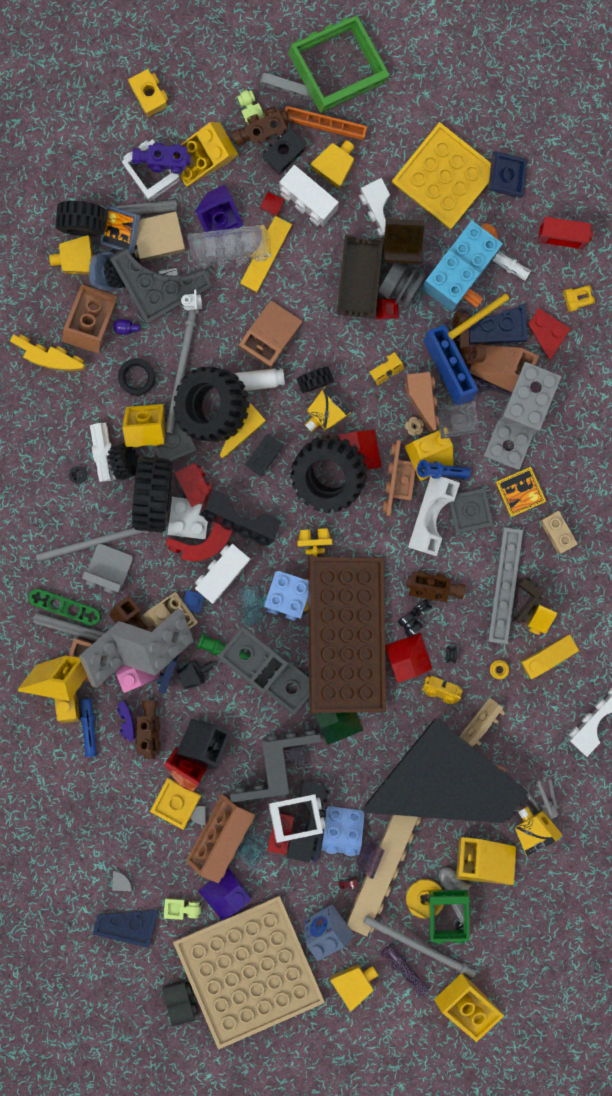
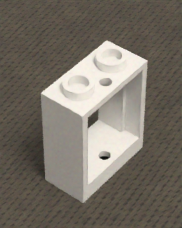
[121,139,181,202]
[269,794,326,843]

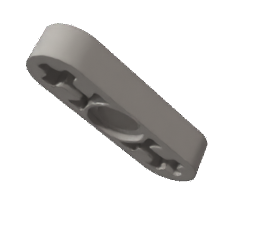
[259,73,312,101]

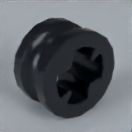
[69,466,87,484]
[413,599,432,616]
[446,646,457,664]

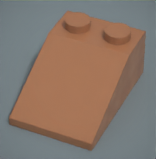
[62,284,118,354]

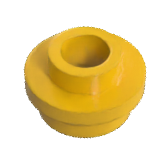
[490,660,509,679]

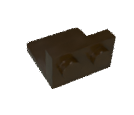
[384,219,425,264]
[512,578,543,623]

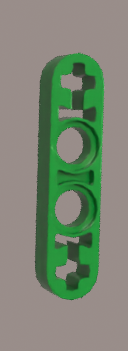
[29,589,101,625]

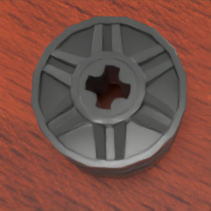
[378,263,426,309]

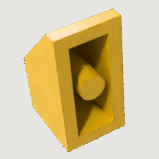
[526,605,557,635]

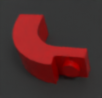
[165,523,233,561]

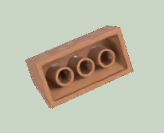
[186,794,255,883]

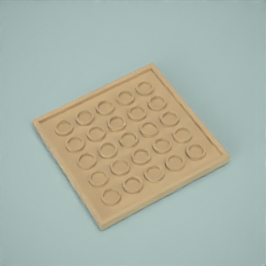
[173,895,325,1050]

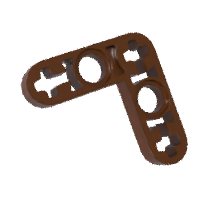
[453,311,486,366]

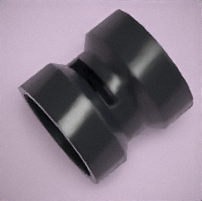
[397,611,424,637]

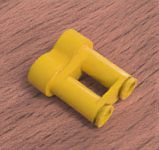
[563,285,595,312]

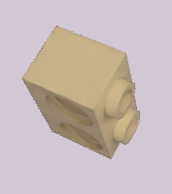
[540,511,577,554]

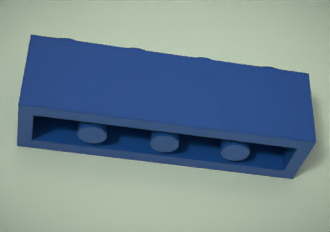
[424,325,478,406]

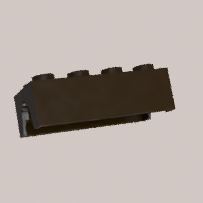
[337,235,383,319]

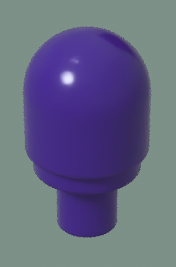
[113,319,140,335]

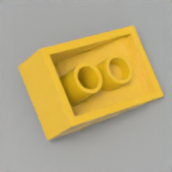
[434,973,504,1042]

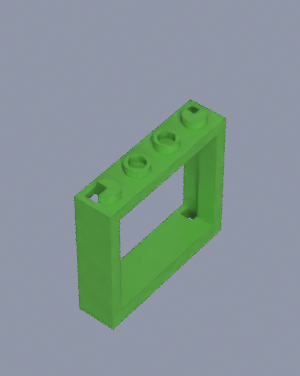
[288,15,390,113]

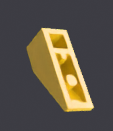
[220,403,266,459]
[520,634,579,679]

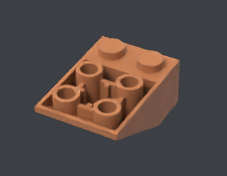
[239,301,303,369]
[469,345,539,392]
[405,372,439,433]

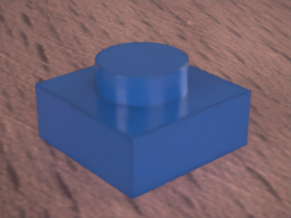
[183,590,205,613]

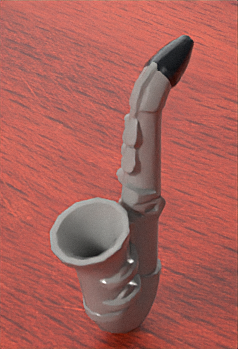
[438,867,472,930]

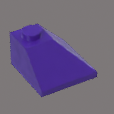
[195,184,243,242]
[198,867,252,920]

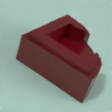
[338,877,358,889]

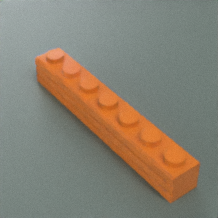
[285,106,367,141]

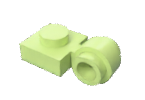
[237,90,263,122]
[164,898,202,920]

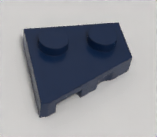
[157,655,179,694]

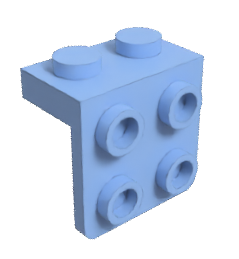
[264,571,308,621]
[321,806,364,856]

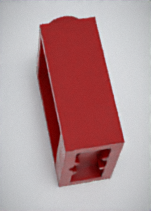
[537,217,593,250]

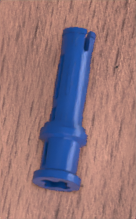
[417,460,471,479]

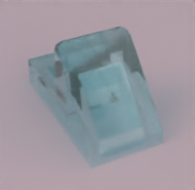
[239,586,263,626]
[236,833,265,870]

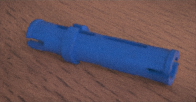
[80,698,97,757]

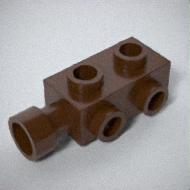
[232,106,290,146]
[406,570,466,602]
[135,701,161,759]

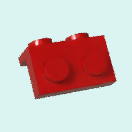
[175,463,213,507]

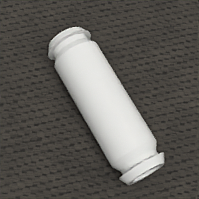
[233,368,285,391]

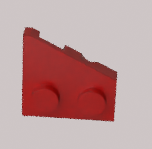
[528,308,570,360]

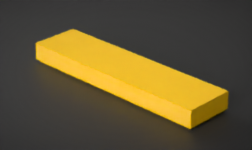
[240,216,292,293]

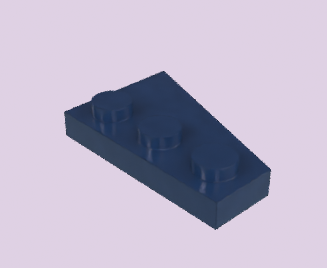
[469,303,528,345]
[93,910,158,948]

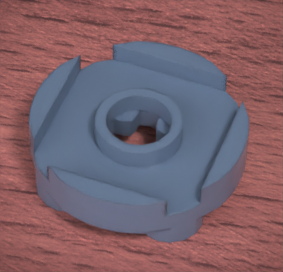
[89,252,116,291]

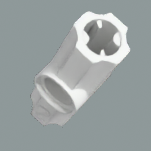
[90,423,116,482]

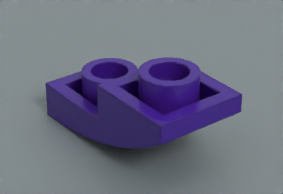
[117,700,135,742]

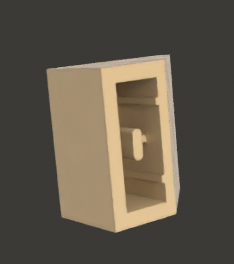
[140,592,198,639]

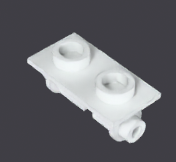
[181,290,202,314]

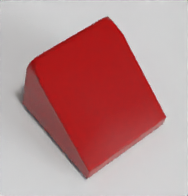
[260,192,285,217]
[376,299,399,320]

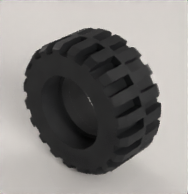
[173,367,249,442]
[290,435,367,513]
[132,457,172,533]

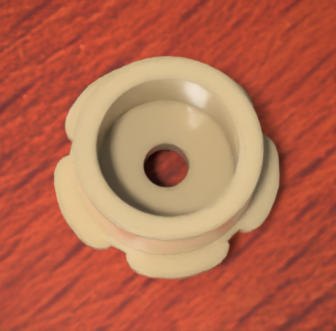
[405,417,424,436]

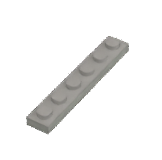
[488,527,523,644]

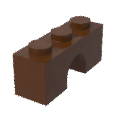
[109,596,156,632]

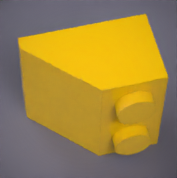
[122,404,166,447]
[404,428,453,481]

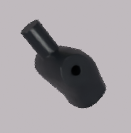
[176,660,214,689]

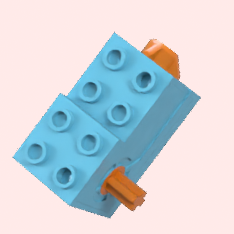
[422,220,503,312]

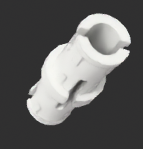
[492,251,531,281]

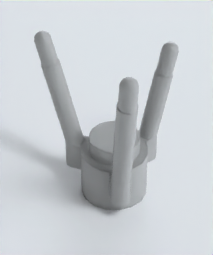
[522,779,559,820]

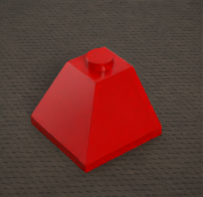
[337,430,382,470]
[385,633,433,683]
[164,747,207,792]

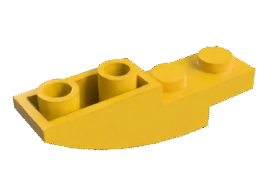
[10,334,86,371]

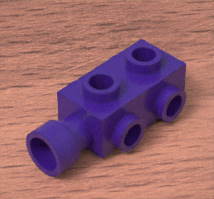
[132,143,191,174]

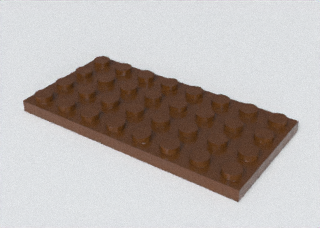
[308,557,386,713]

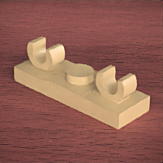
[460,698,505,747]

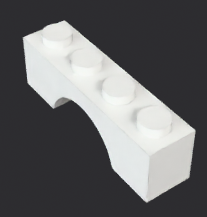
[359,178,390,239]
[408,477,460,556]
[568,687,612,757]

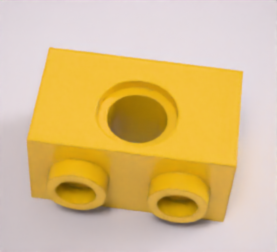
[128,69,169,117]

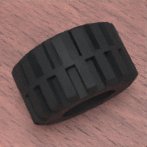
[55,201,106,236]

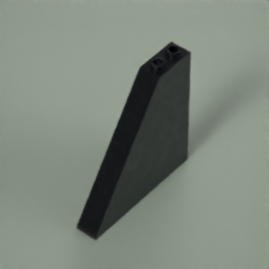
[363,717,528,823]

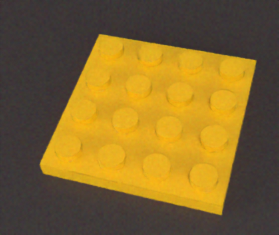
[391,122,491,230]

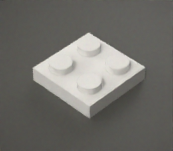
[167,497,208,540]

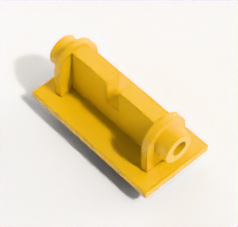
[421,675,463,704]

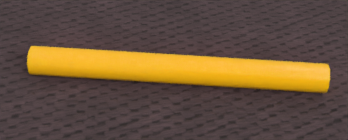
[448,294,509,339]

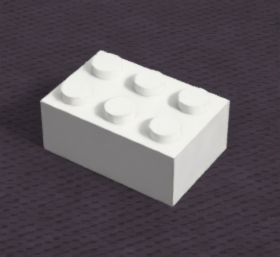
[279,165,339,227]
[195,544,251,604]

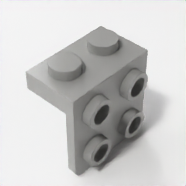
[82,544,133,594]

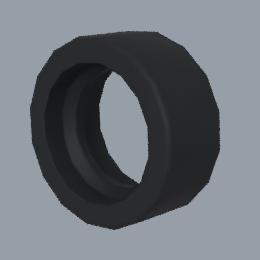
[118,358,155,396]

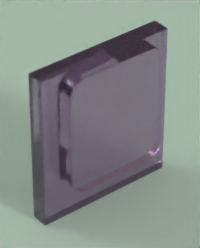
[356,840,385,879]

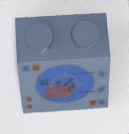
[304,904,354,961]

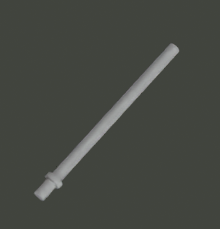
[165,310,196,434]
[36,528,149,562]
[363,916,476,978]

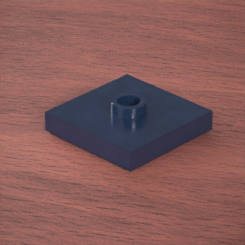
[488,151,527,198]

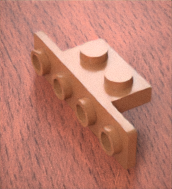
[383,440,415,517]

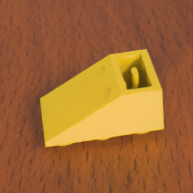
[174,122,239,187]
[18,655,87,701]
[456,837,516,885]

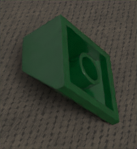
[315,712,363,745]

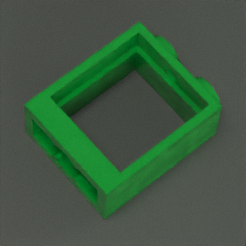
[429,890,469,944]

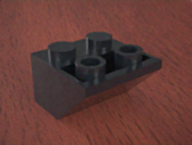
[177,719,232,770]

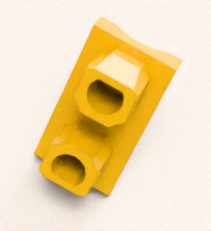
[297,528,332,557]

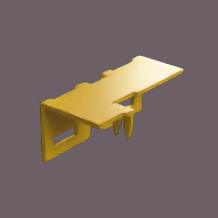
[369,352,405,386]

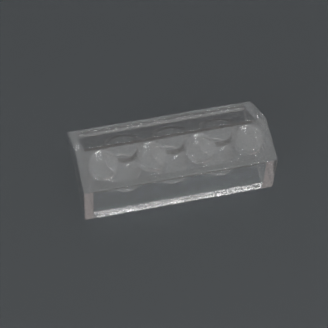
[187,225,271,268]

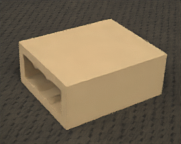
[134,211,186,262]

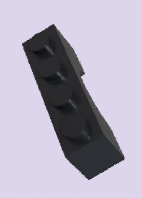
[199,489,281,546]
[286,781,329,863]

